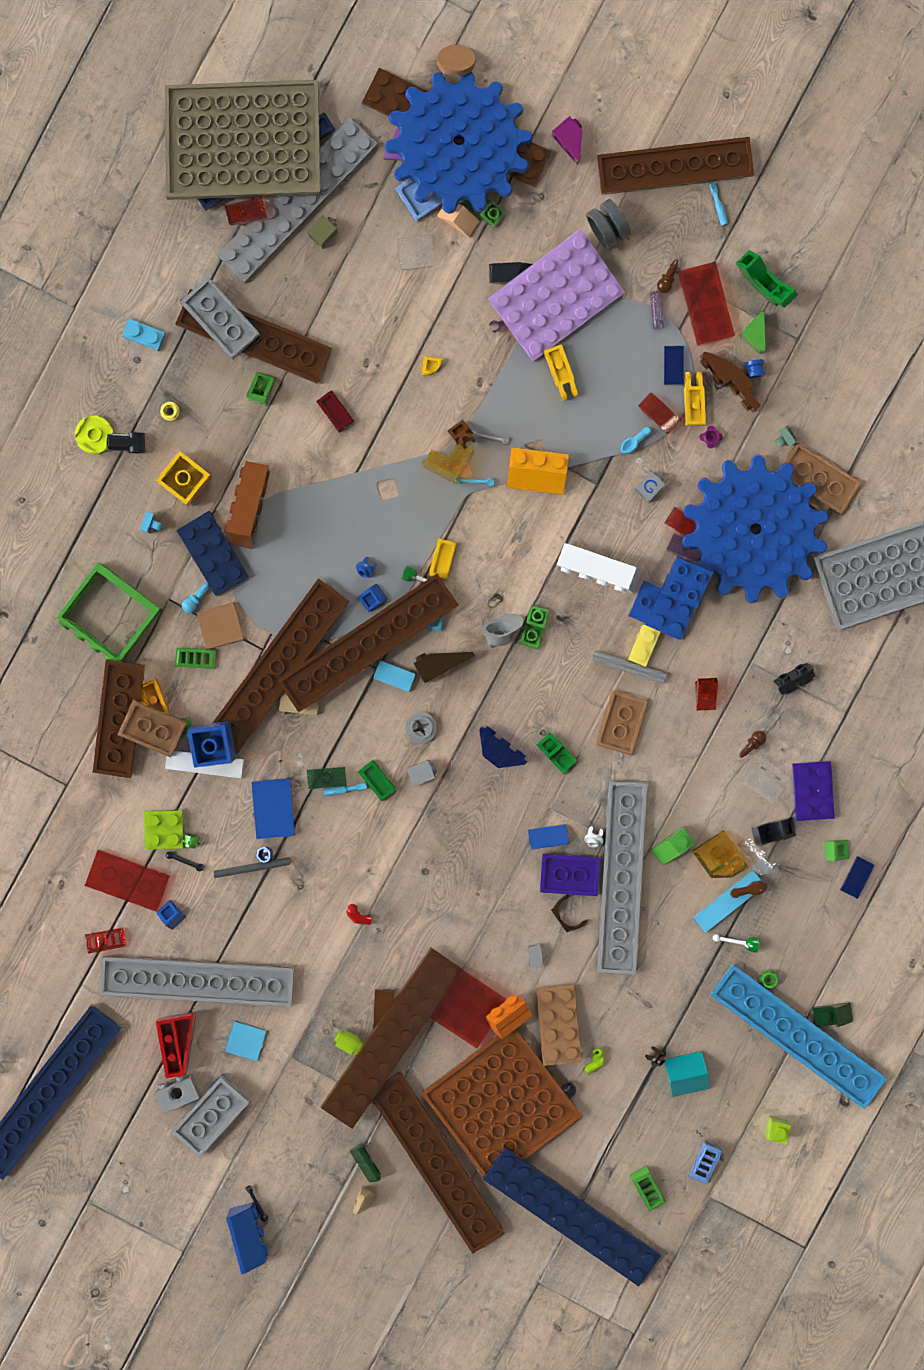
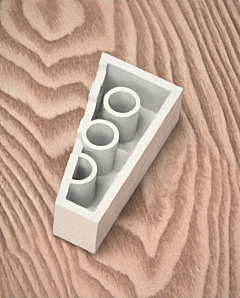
[557,543,642,594]

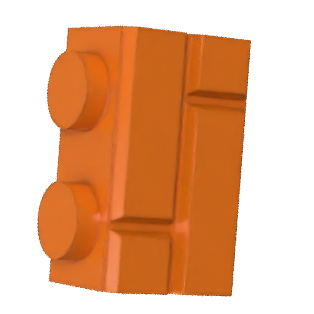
[486,994,532,1039]

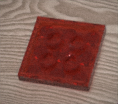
[430,969,507,1049]

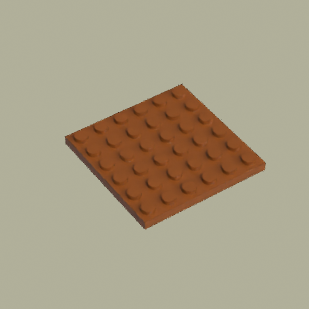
[421,1028,582,1185]

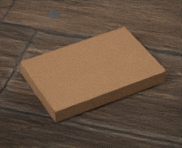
[595,690,649,756]
[118,699,187,757]

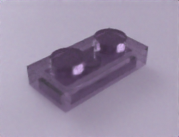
[666,533,701,564]

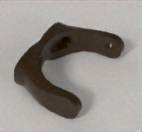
[551,894,587,933]

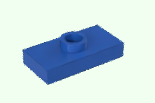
[628,581,661,623]

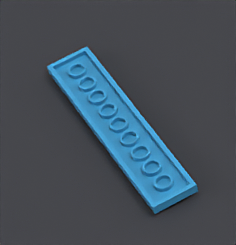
[710,964,887,1110]

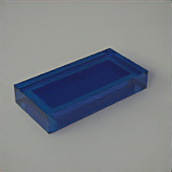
[664,346,684,385]
[840,856,875,899]

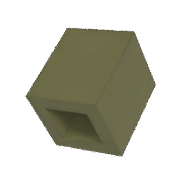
[307,215,338,249]

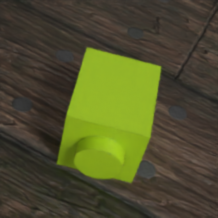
[765,1117,791,1144]

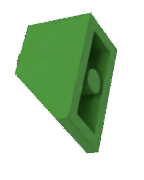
[651,827,695,865]

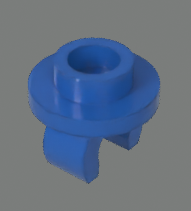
[356,557,377,578]

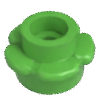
[182,834,200,849]
[759,970,778,989]

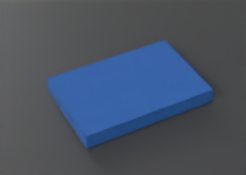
[251,778,295,839]

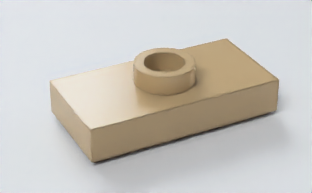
[279,692,319,715]

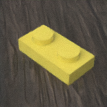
[628,624,660,667]

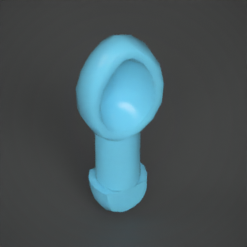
[620,427,651,454]

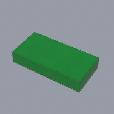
[358,760,397,801]

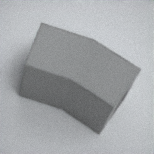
[528,943,543,968]

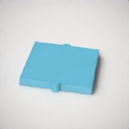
[225,1021,266,1061]

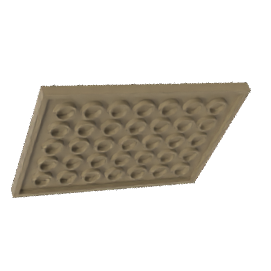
[165,80,321,200]

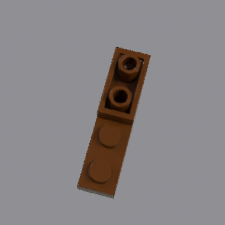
[700,352,761,412]

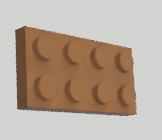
[536,985,582,1066]

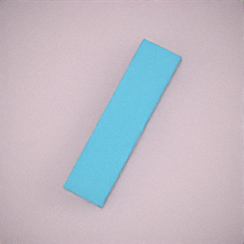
[693,870,761,933]

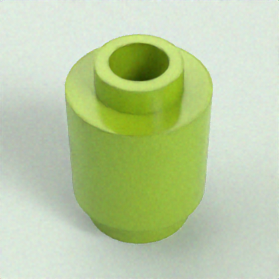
[333,1029,363,1055]

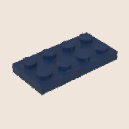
[176,511,249,596]

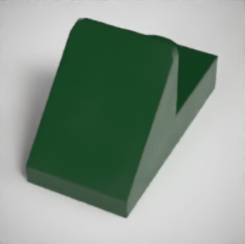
[812,1002,853,1027]

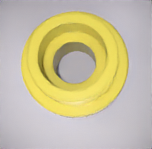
[160,402,180,421]

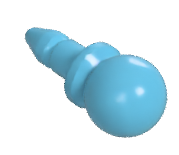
[181,583,209,614]

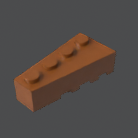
[225,461,270,549]

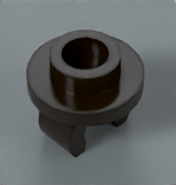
[645,1046,666,1067]

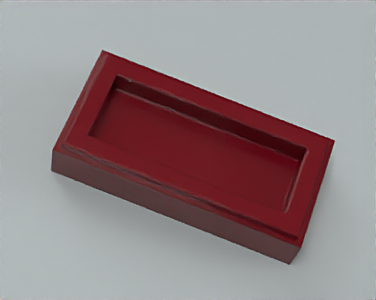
[316,390,354,433]

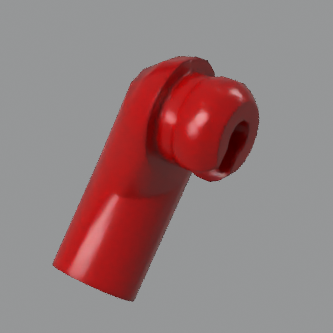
[346,904,372,925]

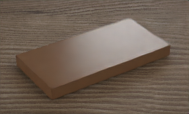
[783,442,862,515]

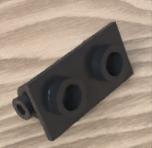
[773,663,815,695]

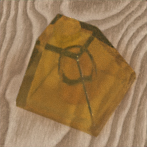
[692,830,748,878]

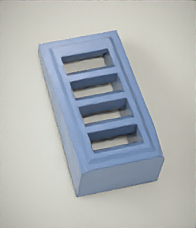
[689,1141,722,1184]

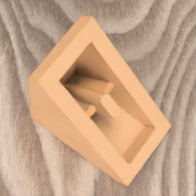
[437,204,479,237]

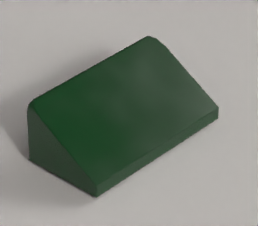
[350,1143,381,1183]

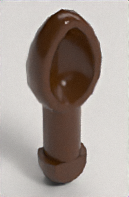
[730,881,767,898]

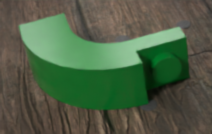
[736,250,798,308]

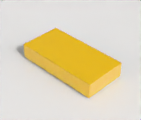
[428,538,457,580]

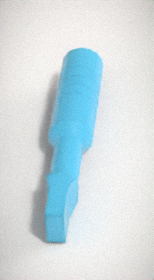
[709,183,729,226]
[323,783,367,797]

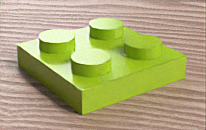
[144,810,184,850]

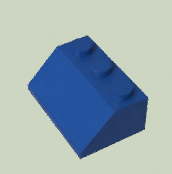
[226,1203,269,1275]

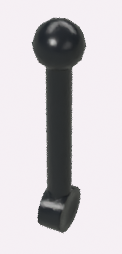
[166,852,204,872]
[245,1185,268,1222]

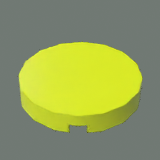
[75,416,114,454]

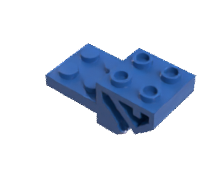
[646,556,713,640]

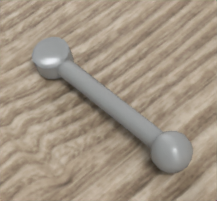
[472,431,509,445]

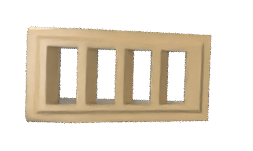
[353,1186,375,1214]

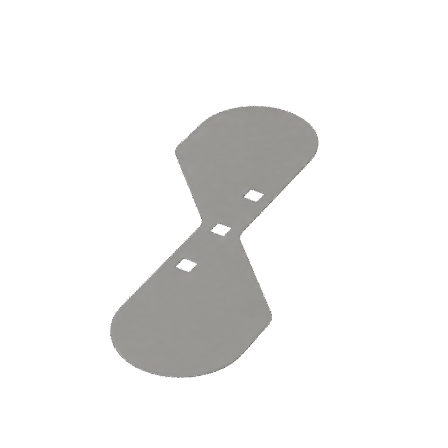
[231,298,694,641]

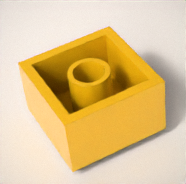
[156,451,212,507]

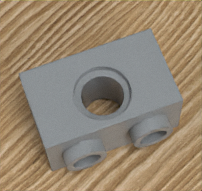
[155,1074,202,1114]

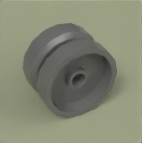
[586,199,631,250]

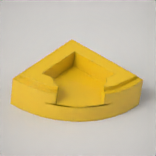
[422,356,443,376]

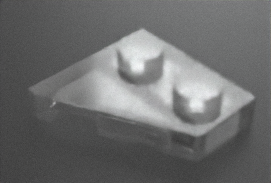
[737,838,779,875]

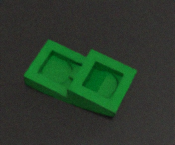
[537,732,578,774]

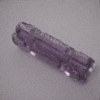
[650,291,664,329]

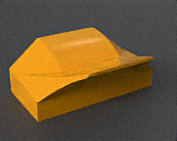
[141,679,170,714]

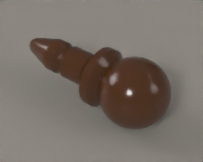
[657,259,678,293]
[739,730,767,758]

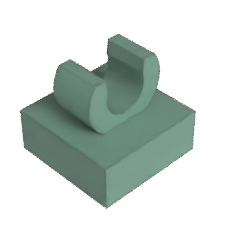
[775,425,798,447]

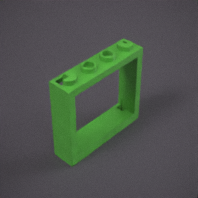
[56,562,162,661]

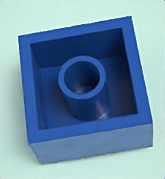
[187,721,237,768]

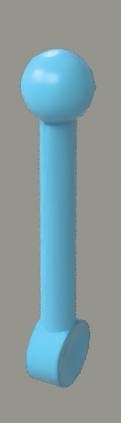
[454,477,495,486]

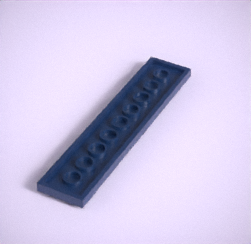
[0,1004,122,1180]
[483,1147,661,1287]

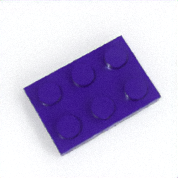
[792,761,835,821]
[540,854,600,896]

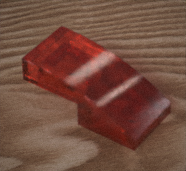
[638,392,680,434]
[664,507,696,536]

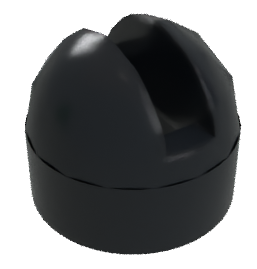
[561,1082,576,1099]

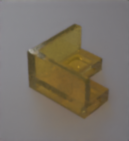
[422,443,475,485]

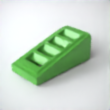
[175,647,216,669]
[630,1166,666,1211]

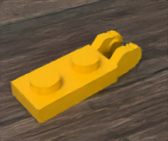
[544,344,578,401]
[684,372,706,426]

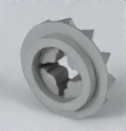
[406,712,436,743]

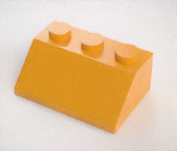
[506,448,569,495]

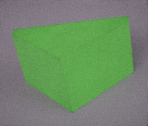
[739,312,766,354]
[246,372,275,406]

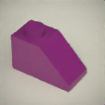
[551,116,582,165]

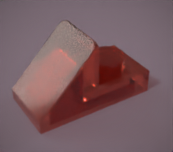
[224,197,267,226]
[695,678,718,711]

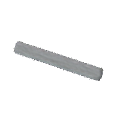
[593,651,667,683]

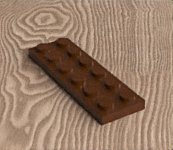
[92,659,145,778]

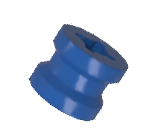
[745,359,766,378]

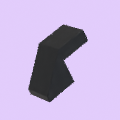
[489,262,532,285]
[751,817,796,847]

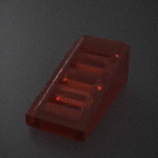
[84,927,126,954]

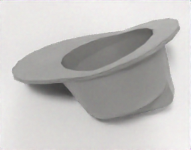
[480,614,524,648]

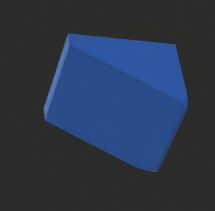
[358,584,387,612]
[156,900,185,929]

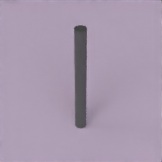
[214,857,290,878]

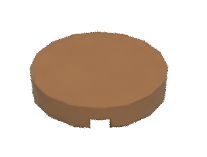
[437,45,475,76]

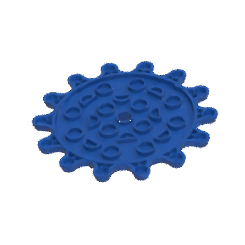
[385,72,533,214]
[682,455,829,603]

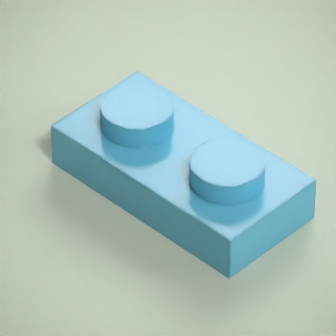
[122,319,165,351]

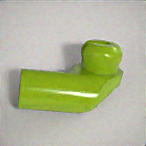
[584,1048,605,1075]

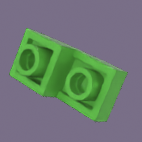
[462,197,506,227]
[519,605,549,650]

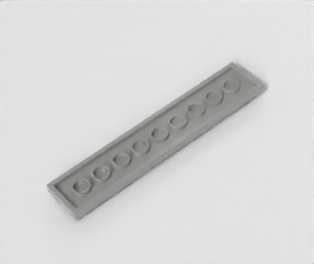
[217,118,378,283]
[597,781,648,975]
[100,956,294,1007]

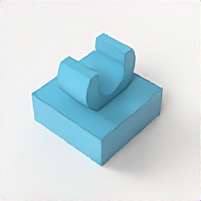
[140,511,163,534]

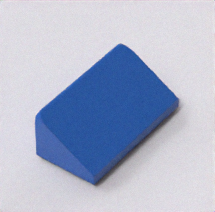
[528,824,569,850]

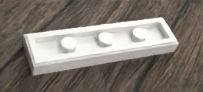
[165,750,244,779]

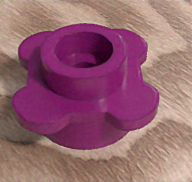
[700,425,723,449]

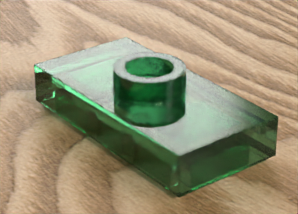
[307,767,347,789]

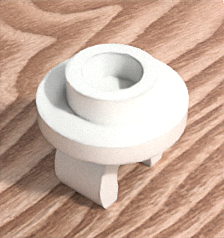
[584,827,603,847]

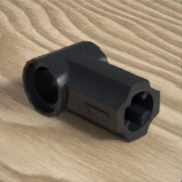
[106,432,145,454]

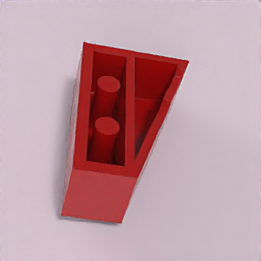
[156,1011,196,1079]

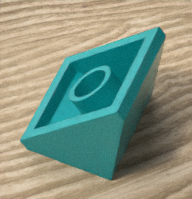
[665,1051,710,1097]

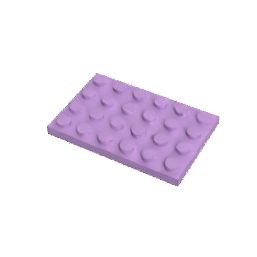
[487,229,625,361]

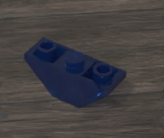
[479,726,527,768]

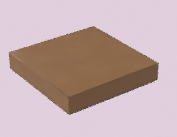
[196,602,244,649]

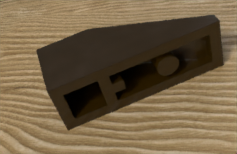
[413,652,475,683]

